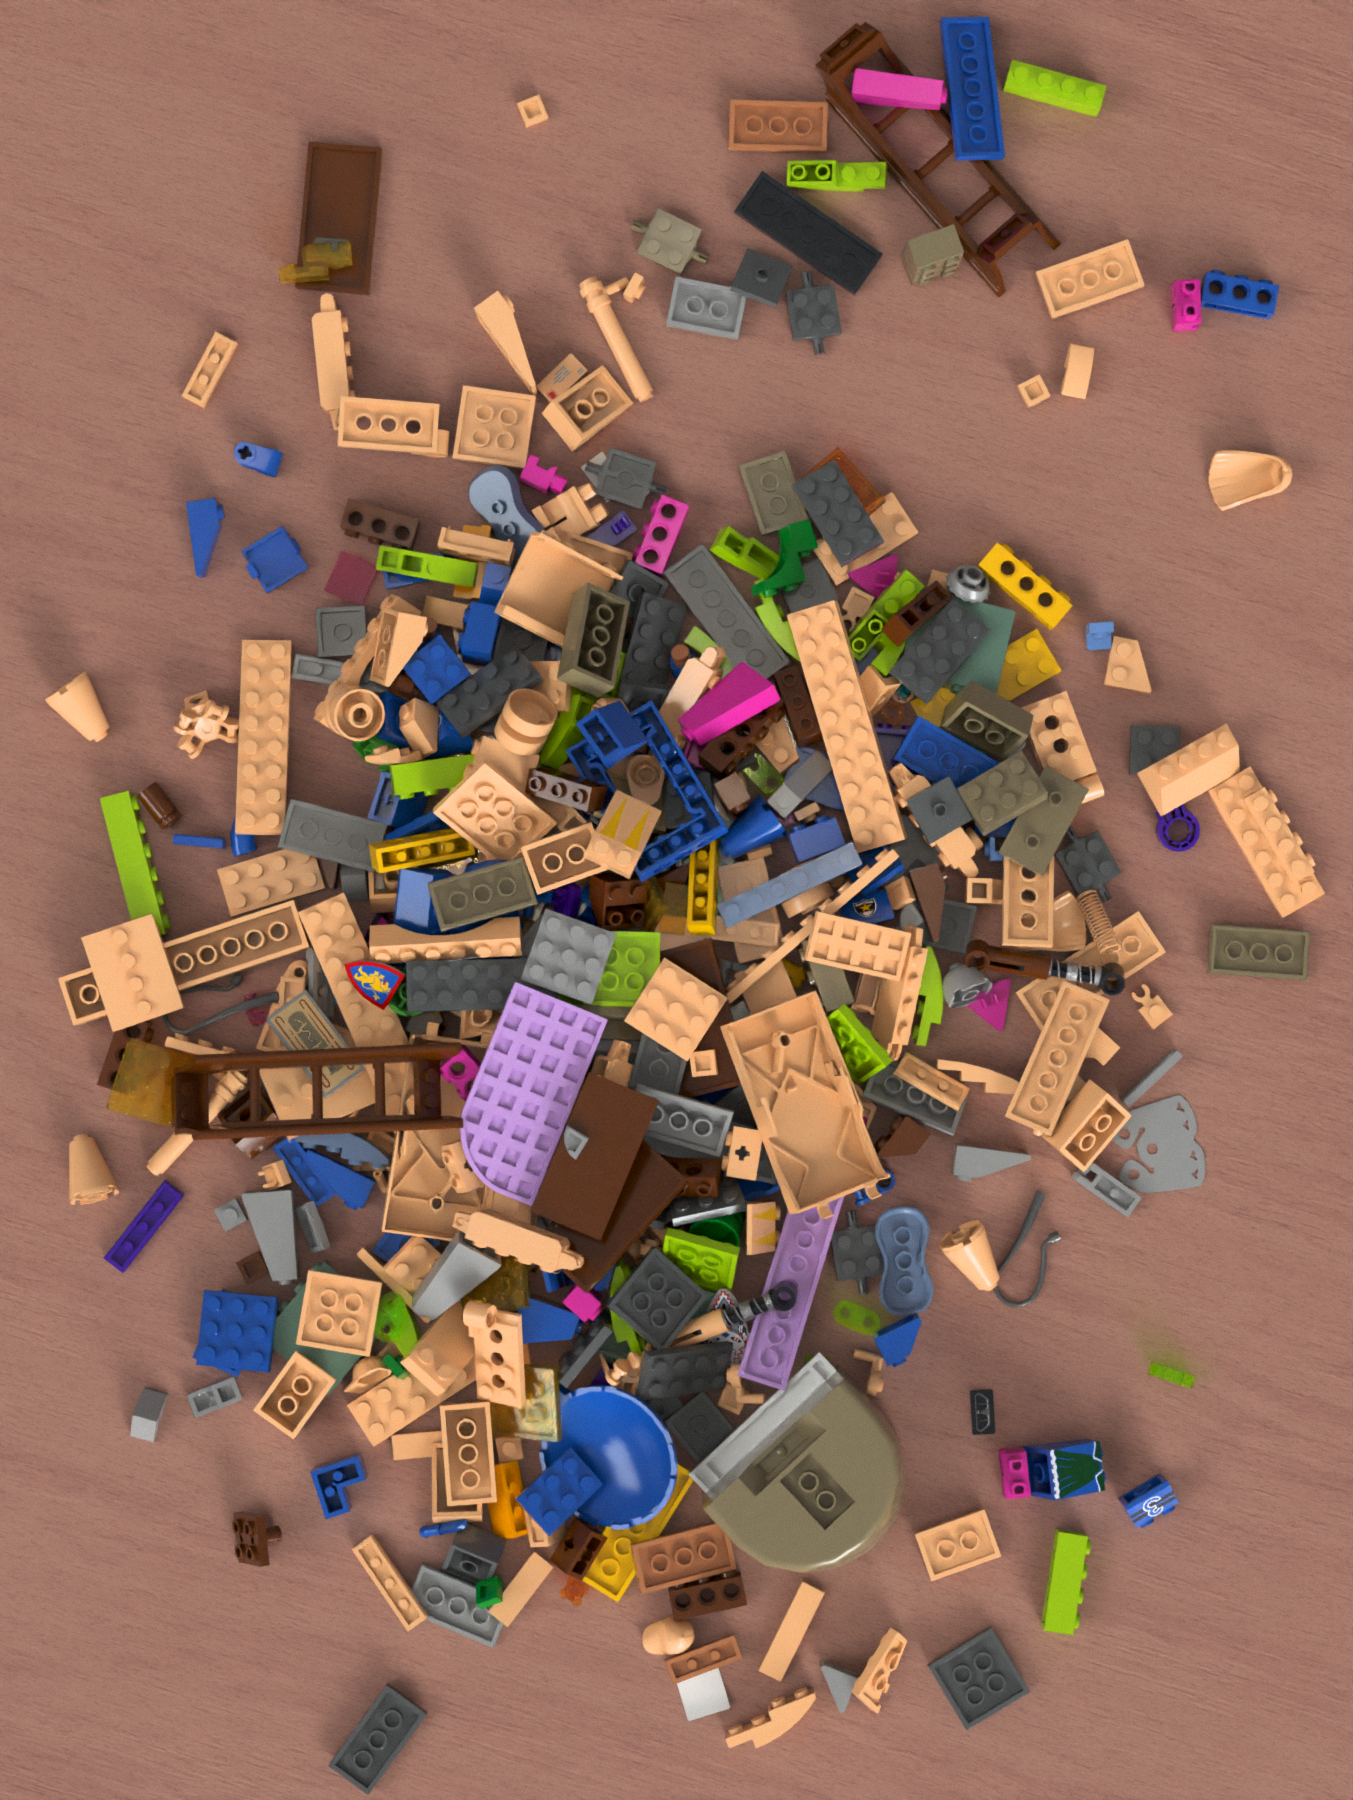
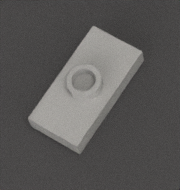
[295,1200,331,1253]

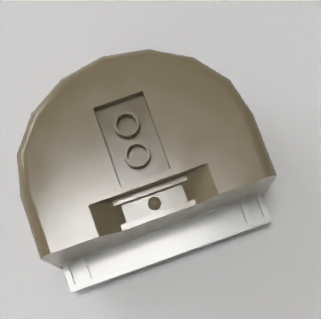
[689,1352,906,1573]

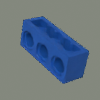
[1200,270,1279,319]

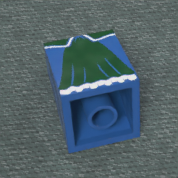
[518,1291,583,1344]
[1023,1439,1105,1500]

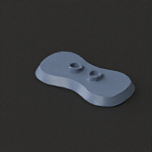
[469,465,545,569]
[875,1206,934,1316]

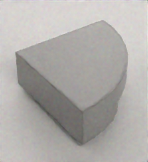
[900,902,924,931]
[564,1125,589,1160]

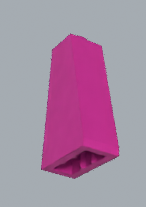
[852,68,948,110]
[678,661,780,746]

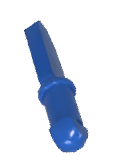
[419,1519,468,1538]

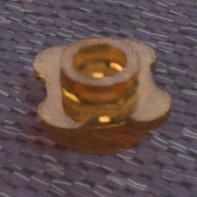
[560,1576,589,1606]

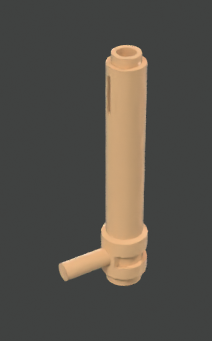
[579,276,653,402]
[147,1071,250,1176]

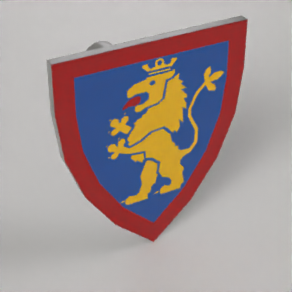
[344,960,406,1010]

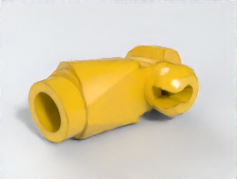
[782,957,806,988]

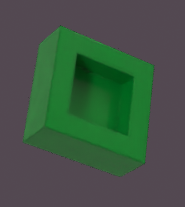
[382,1353,410,1380]
[476,1576,503,1609]

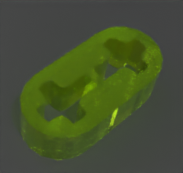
[1148,1362,1196,1388]

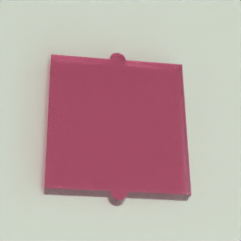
[324,551,378,606]

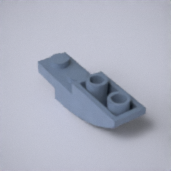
[295,1133,392,1169]

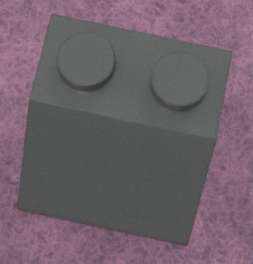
[441,1524,507,1585]

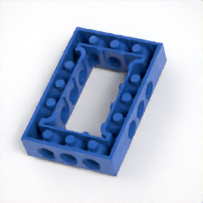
[565,700,728,882]

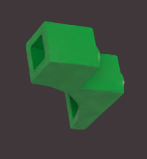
[751,519,818,598]

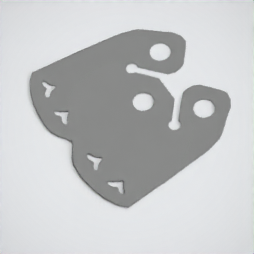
[1112,1095,1205,1193]

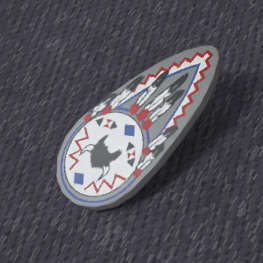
[702,1287,749,1368]

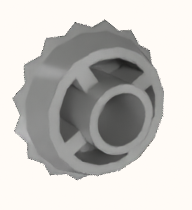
[946,565,991,603]

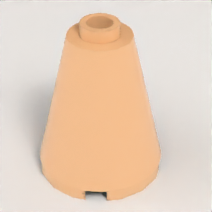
[45,672,110,742]
[69,1134,119,1205]
[939,1220,1000,1291]

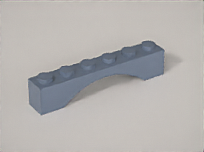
[716,842,863,928]

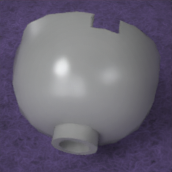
[942,963,992,1009]

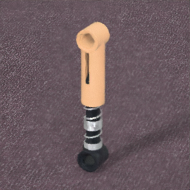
[646,1280,798,1351]

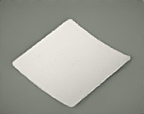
[677,1668,730,1721]

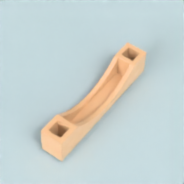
[313,594,422,737]
[369,917,522,964]

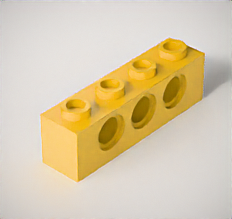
[977,542,1073,630]
[369,828,475,873]
[687,838,720,935]

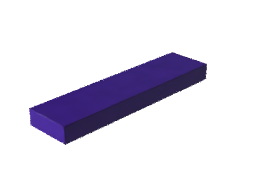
[104,1180,185,1273]

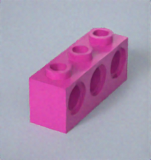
[632,495,689,577]
[440,1044,481,1101]
[562,1283,603,1322]

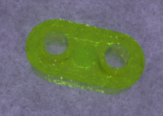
[743,753,784,795]
[375,1292,406,1343]
[833,1300,881,1336]

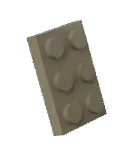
[739,451,808,537]

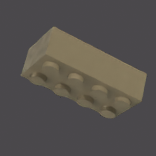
[557,583,630,698]

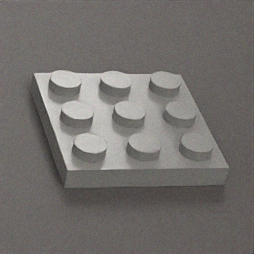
[520,909,616,1005]

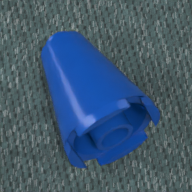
[718,794,788,859]

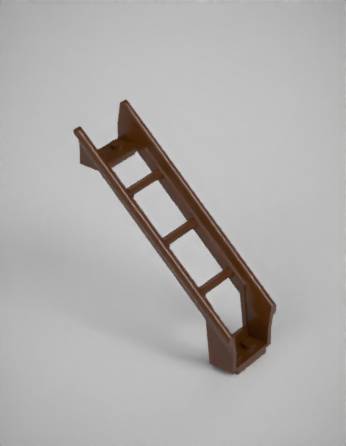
[815,22,1061,297]
[171,1042,463,1140]

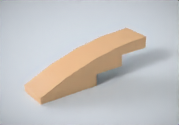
[935,1059,1019,1094]

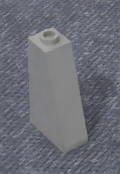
[242,1189,300,1285]
[412,1230,502,1320]

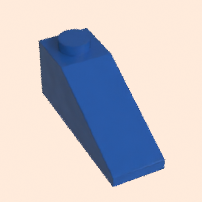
[186,498,225,578]
[479,562,513,642]
[306,1149,376,1210]

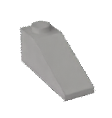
[766,750,832,820]
[951,1144,1031,1182]

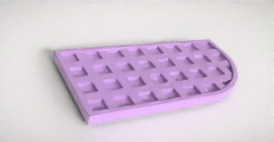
[460,982,608,1206]

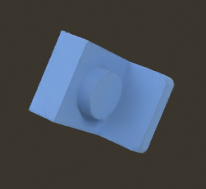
[1085,621,1114,651]
[983,836,1004,862]

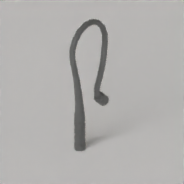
[163,973,279,1034]
[994,1190,1061,1307]

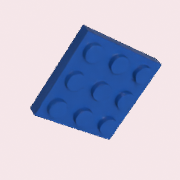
[196,1290,278,1372]

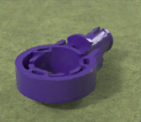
[1156,804,1200,852]

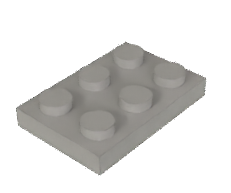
[666,276,747,340]

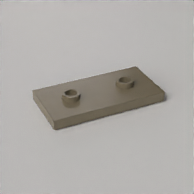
[998,766,1089,877]
[427,856,538,932]
[1207,924,1310,980]

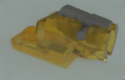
[278,237,353,284]

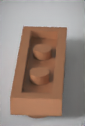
[664,1633,743,1685]

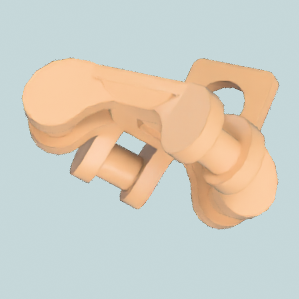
[173,690,239,759]
[598,1350,650,1396]

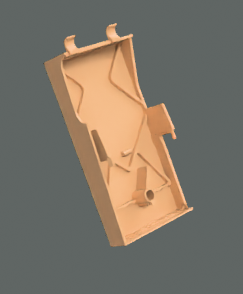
[720,991,891,1219]
[381,1022,494,1241]

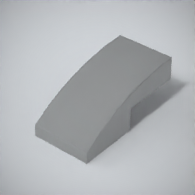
[186,1376,243,1418]

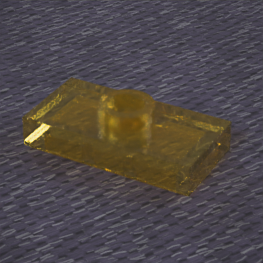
[659,882,689,935]

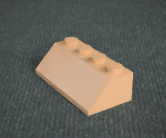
[1137,724,1240,816]

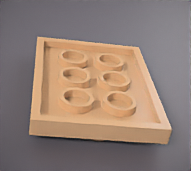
[433,759,558,860]
[81,914,185,1032]
[260,1033,375,1141]

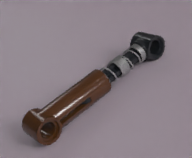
[965,939,1125,995]

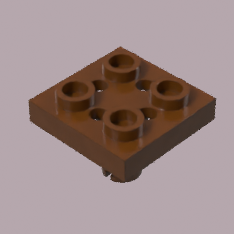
[232,1511,282,1567]

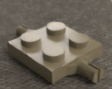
[630,208,709,275]

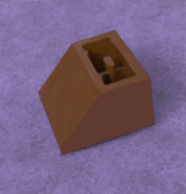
[589,871,648,930]
[874,1115,931,1158]

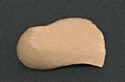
[1208,450,1292,511]
[1014,890,1087,952]

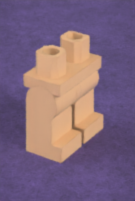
[532,483,609,543]

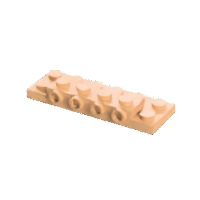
[1206,767,1325,918]

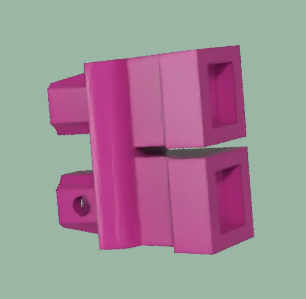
[1171,279,1202,331]
[520,454,567,496]
[998,1446,1031,1499]

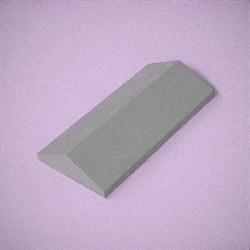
[862,1061,969,1136]
[635,1083,734,1157]

